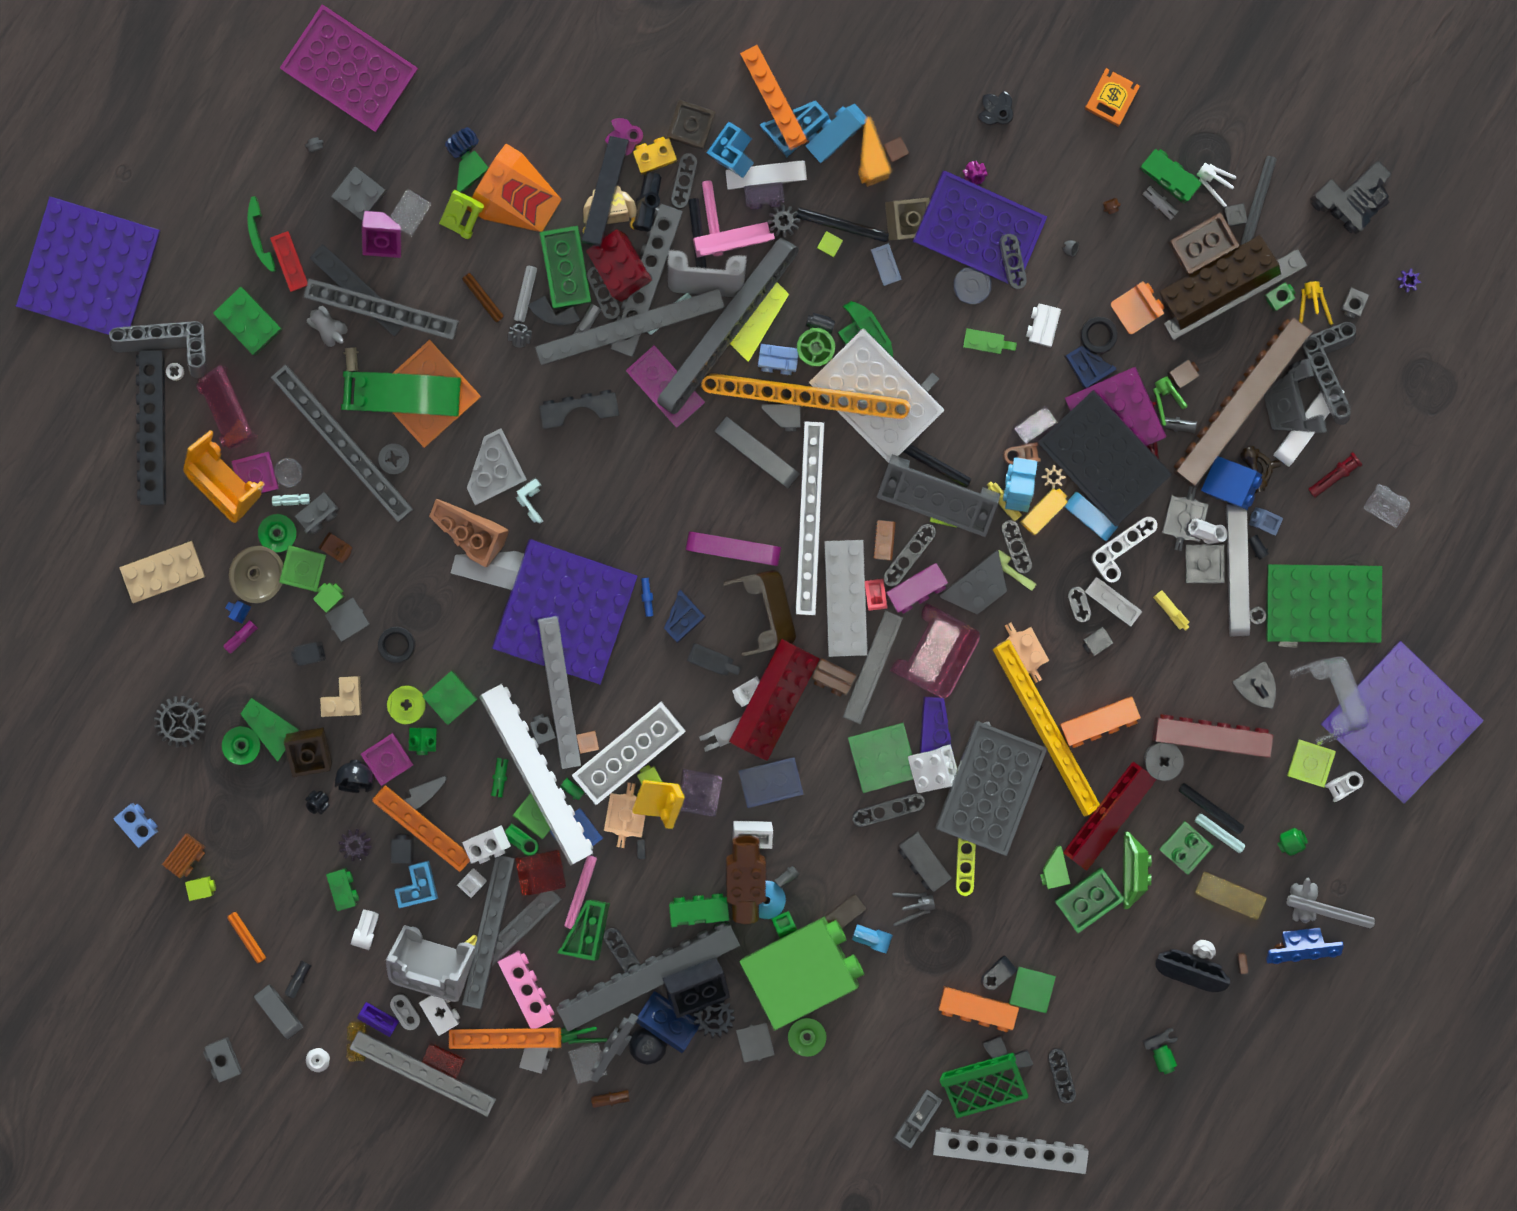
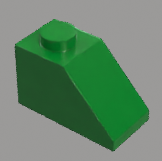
[457,150,489,193]

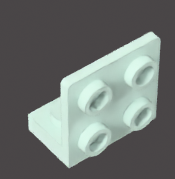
[516,479,544,524]

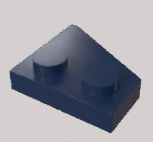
[1064,346,1116,389]
[664,590,706,643]

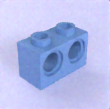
[113,803,158,848]

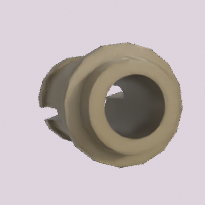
[343,347,359,371]

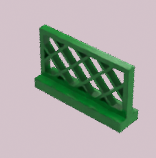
[939,1052,1029,1118]

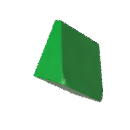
[772,911,797,939]

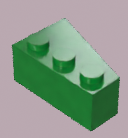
[1139,149,1202,204]

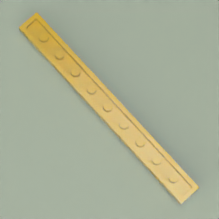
[992,639,1100,816]

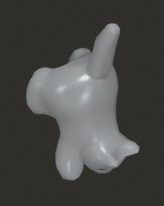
[307,306,348,347]
[1290,878,1318,923]

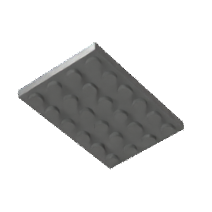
[935,721,1047,856]

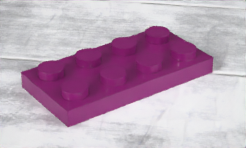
[626,346,705,428]

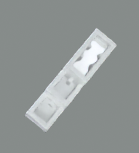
[725,161,807,190]

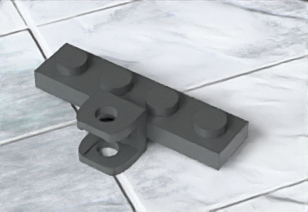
[590,1013,638,1082]

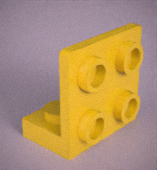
[632,780,685,829]

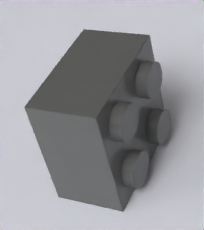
[331,166,387,221]

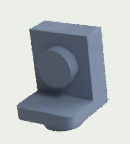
[1249,507,1283,536]

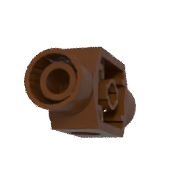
[726,835,766,924]

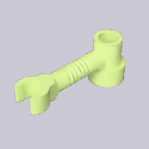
[998,550,1036,591]

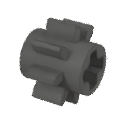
[508,324,532,348]

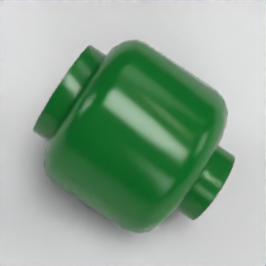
[1278,828,1308,856]

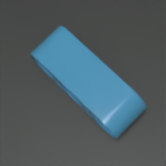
[1064,492,1118,541]

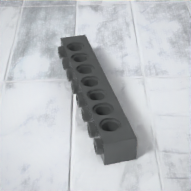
[608,204,683,357]
[304,279,459,340]

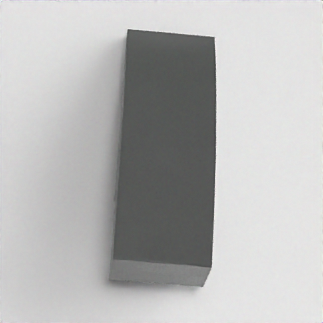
[404,776,447,810]
[892,1090,943,1151]

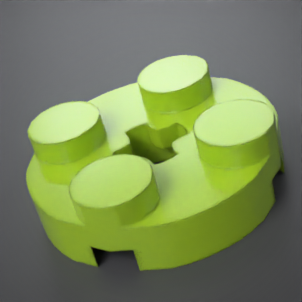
[387,686,426,724]

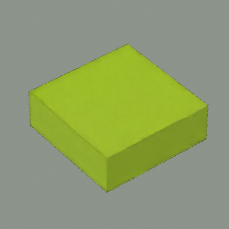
[817,231,843,258]

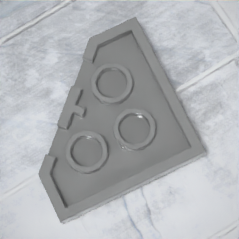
[467,428,527,505]

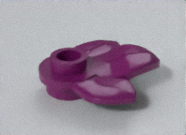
[605,118,643,156]

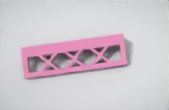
[693,222,775,257]

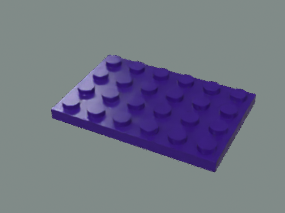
[913,171,1047,286]

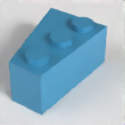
[760,100,830,157]
[806,104,867,163]

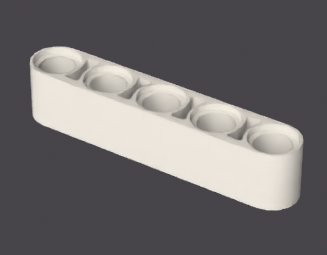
[1273,380,1345,467]

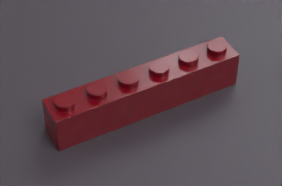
[1063,762,1157,871]

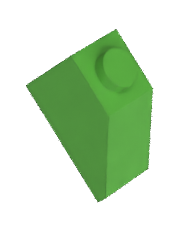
[1040,845,1070,889]

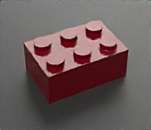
[586,229,652,302]

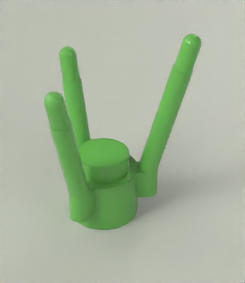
[1153,376,1187,426]

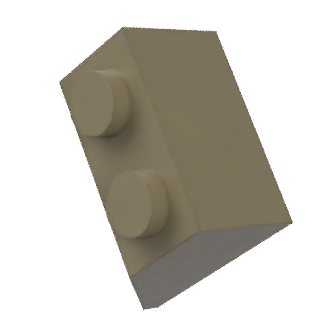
[885,198,930,240]

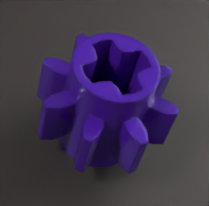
[1396,269,1421,293]

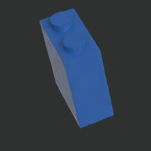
[1201,456,1262,510]

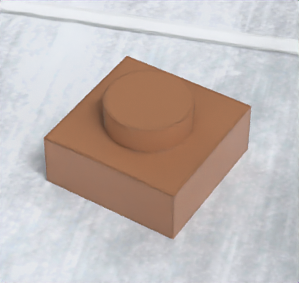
[576,731,599,754]

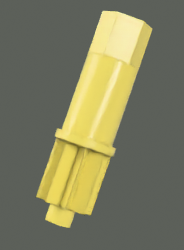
[987,482,1022,521]
[1153,590,1189,631]

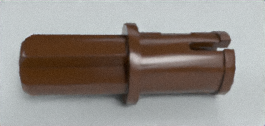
[591,1090,630,1108]

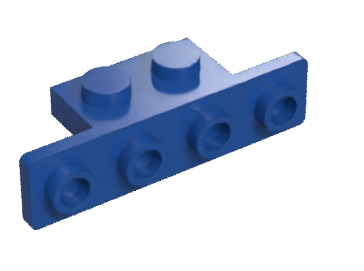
[1266,928,1344,964]

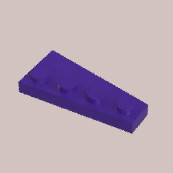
[920,697,954,755]

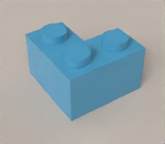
[707,121,754,178]
[394,860,438,908]

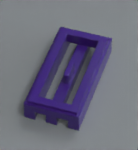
[357,1002,399,1037]

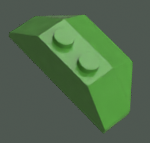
[1123,831,1152,909]

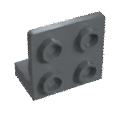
[295,492,340,534]

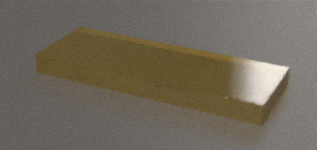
[1195,872,1267,920]

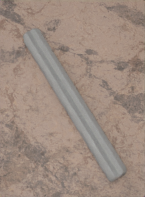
[1287,895,1375,928]

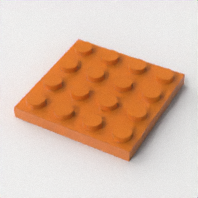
[393,340,481,448]

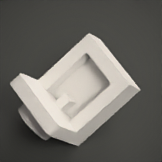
[732,676,760,707]

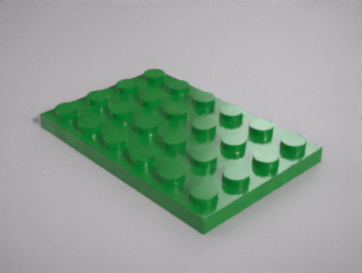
[1266,564,1382,643]

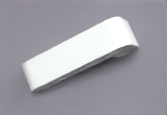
[1091,517,1157,582]

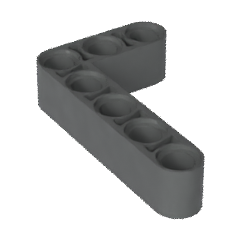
[109,321,207,378]
[1303,322,1356,425]

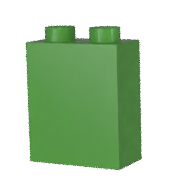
[740,916,864,1030]

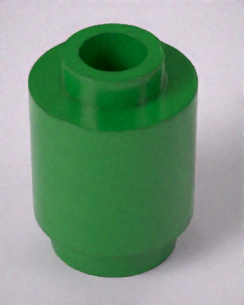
[1153,1044,1177,1074]

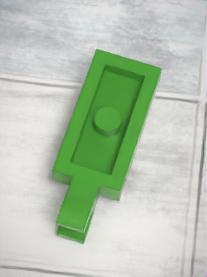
[963,328,1017,354]

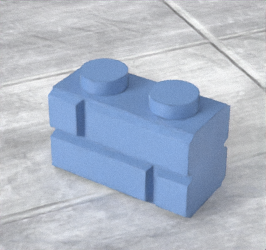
[758,344,798,375]

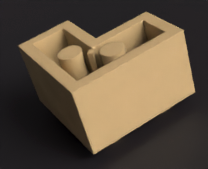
[320,676,362,717]

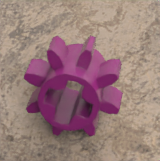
[963,161,988,185]

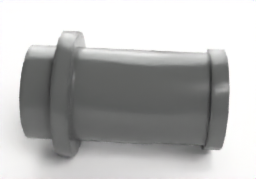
[775,866,800,889]

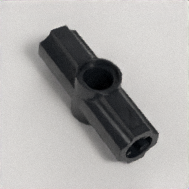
[634,172,662,232]

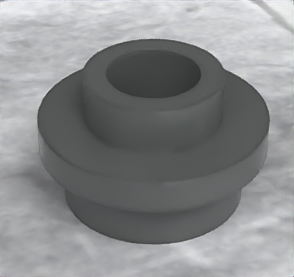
[305,137,324,152]

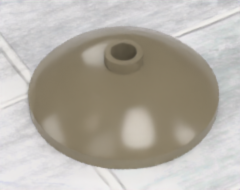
[229,546,283,603]

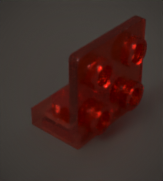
[515,850,566,895]
[422,1043,465,1078]

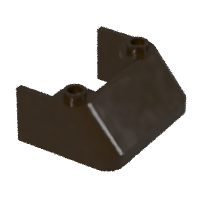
[724,570,796,657]

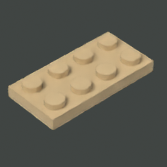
[119,541,205,603]

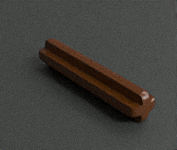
[462,273,504,322]

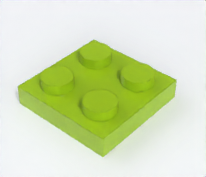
[1287,739,1336,788]

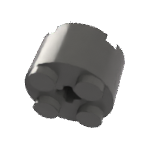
[1144,742,1184,781]

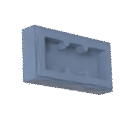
[871,243,902,286]

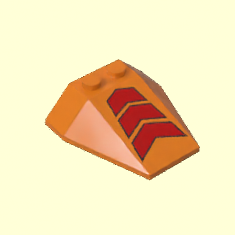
[467,144,562,232]

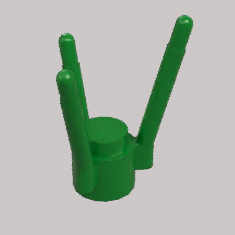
[561,1025,607,1044]

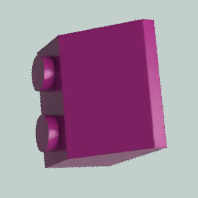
[362,211,401,258]

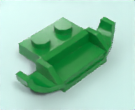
[837,301,893,358]

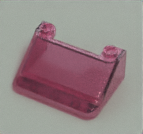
[196,365,258,450]
[890,603,980,698]

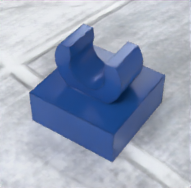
[225,600,251,623]

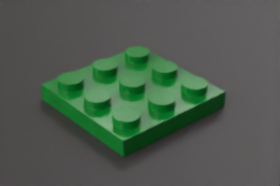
[848,722,914,793]

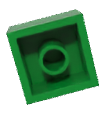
[422,671,478,725]

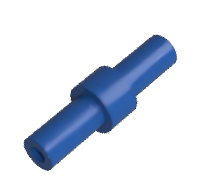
[641,578,653,617]

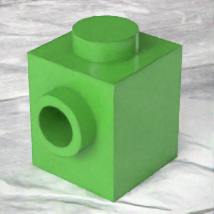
[313,583,344,613]

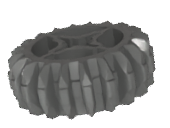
[154,696,206,748]

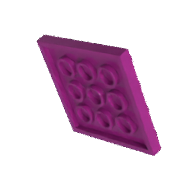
[1065,367,1167,446]

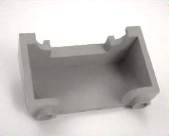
[668,250,746,297]
[386,925,476,1002]

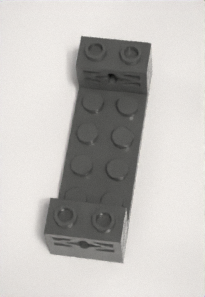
[877,454,1000,537]

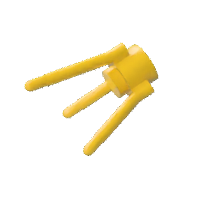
[1299,281,1333,325]

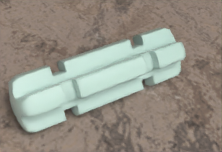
[272,494,310,506]

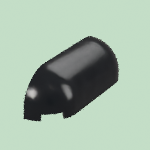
[1155,949,1230,992]

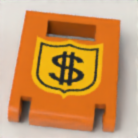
[1085,68,1140,127]

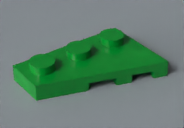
[241,698,299,762]

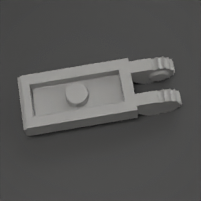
[699,717,741,752]

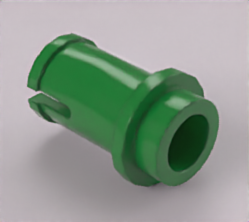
[560,778,585,801]

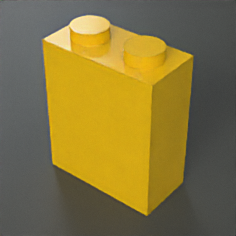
[1020,489,1067,535]

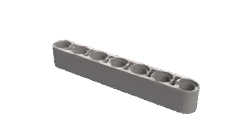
[1226,504,1250,637]

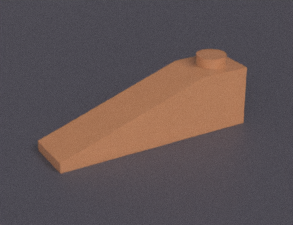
[429,499,509,567]

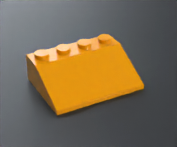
[858,117,891,187]

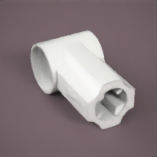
[1188,518,1228,544]
[351,909,379,950]

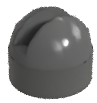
[1062,240,1079,257]

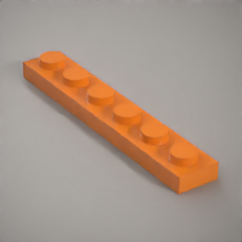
[740,45,808,150]
[372,786,470,872]
[449,1028,561,1049]

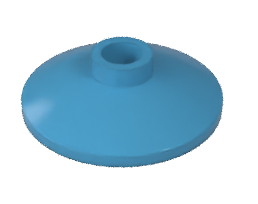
[759,881,786,919]

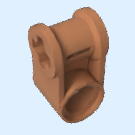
[1003,442,1041,465]

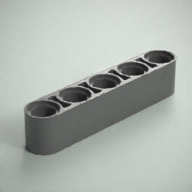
[714,416,800,489]

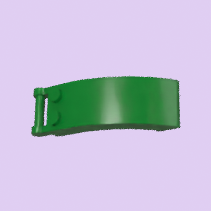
[341,371,461,416]

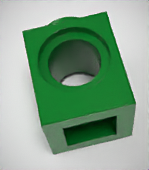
[1264,282,1296,312]

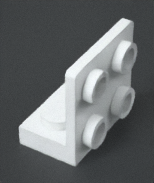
[908,745,957,793]

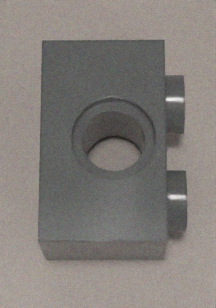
[203,1037,242,1083]

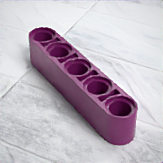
[686,531,781,566]

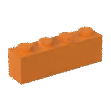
[1060,696,1140,748]
[938,986,1019,1032]

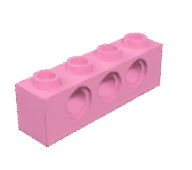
[498,951,555,1028]

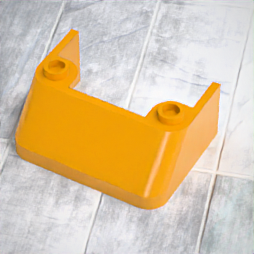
[183,430,264,523]

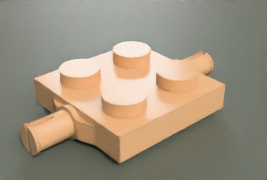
[997,622,1049,683]
[604,782,646,848]

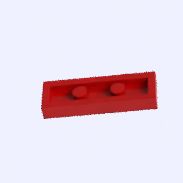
[270,231,308,292]

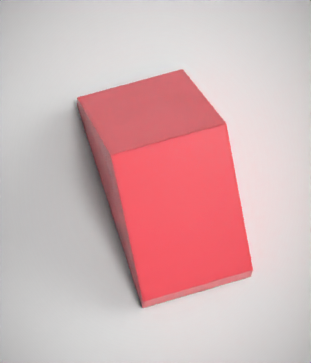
[865,579,887,611]

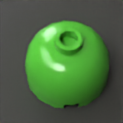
[797,328,835,366]

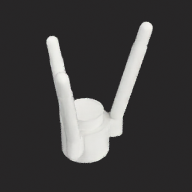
[1197,163,1236,207]

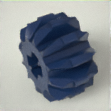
[445,127,479,158]

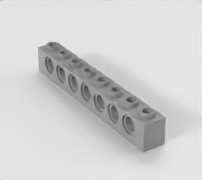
[932,1127,1089,1174]

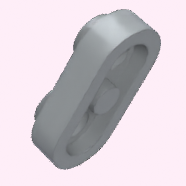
[390,994,420,1030]

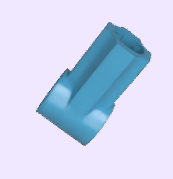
[852,924,893,953]

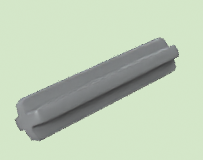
[514,266,537,322]

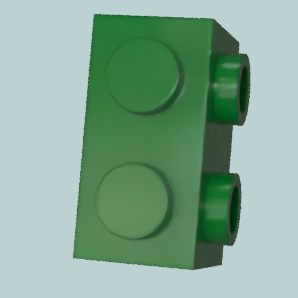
[326,868,359,911]

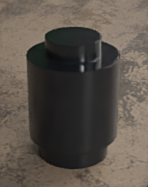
[805,312,835,335]

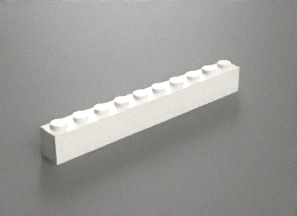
[796,422,824,615]
[480,684,593,866]

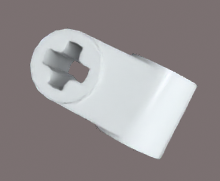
[1325,771,1363,802]

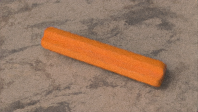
[227,912,266,963]

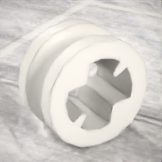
[166,363,184,381]

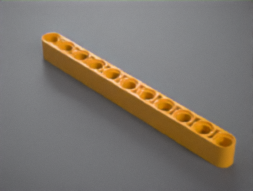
[701,373,911,419]

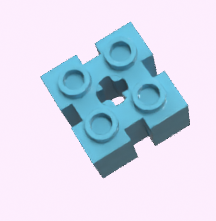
[1003,458,1037,512]

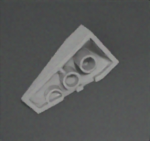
[451,551,524,590]

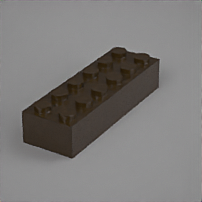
[1160,235,1281,330]

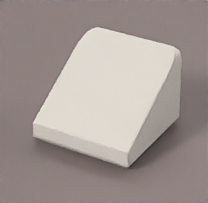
[457,868,487,898]

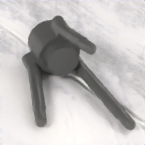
[892,892,935,927]

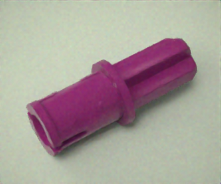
[223,620,258,653]

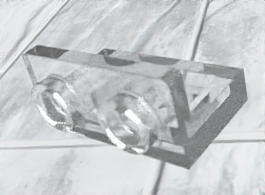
[1363,484,1410,528]

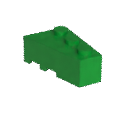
[669,893,729,927]
[558,899,610,961]

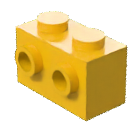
[633,137,677,175]

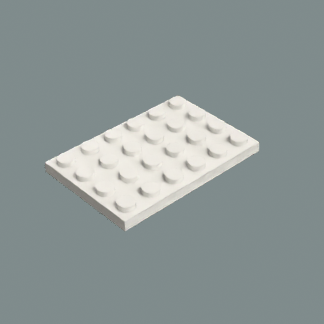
[809,329,944,463]

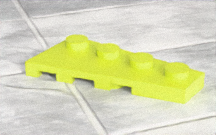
[730,283,789,362]

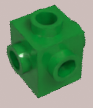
[409,728,437,755]

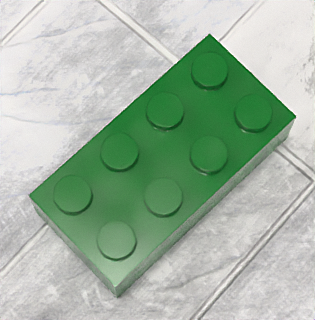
[540,226,592,310]

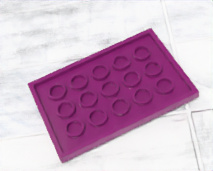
[280,4,418,132]

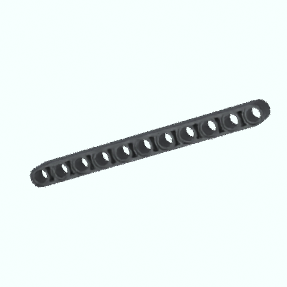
[657,237,799,414]

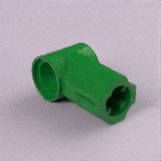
[505,823,539,856]

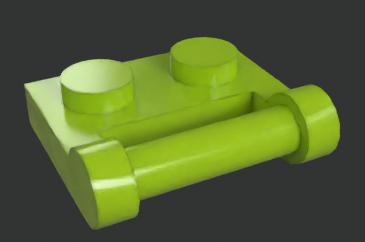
[439,189,484,239]

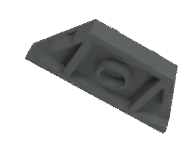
[940,550,1007,614]

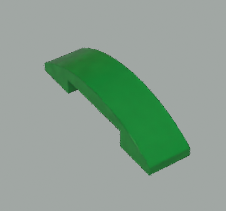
[248,196,277,273]

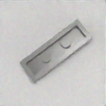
[1085,577,1142,627]

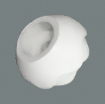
[1192,940,1216,959]
[306,1048,330,1072]

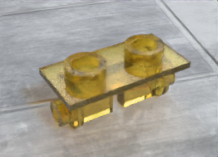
[346,1021,366,1062]

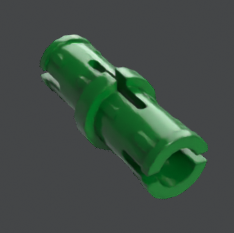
[491,758,509,798]

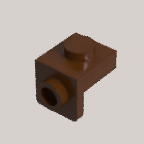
[319,532,352,563]

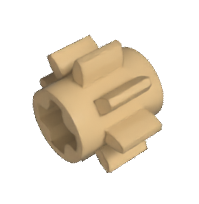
[1041,465,1066,489]

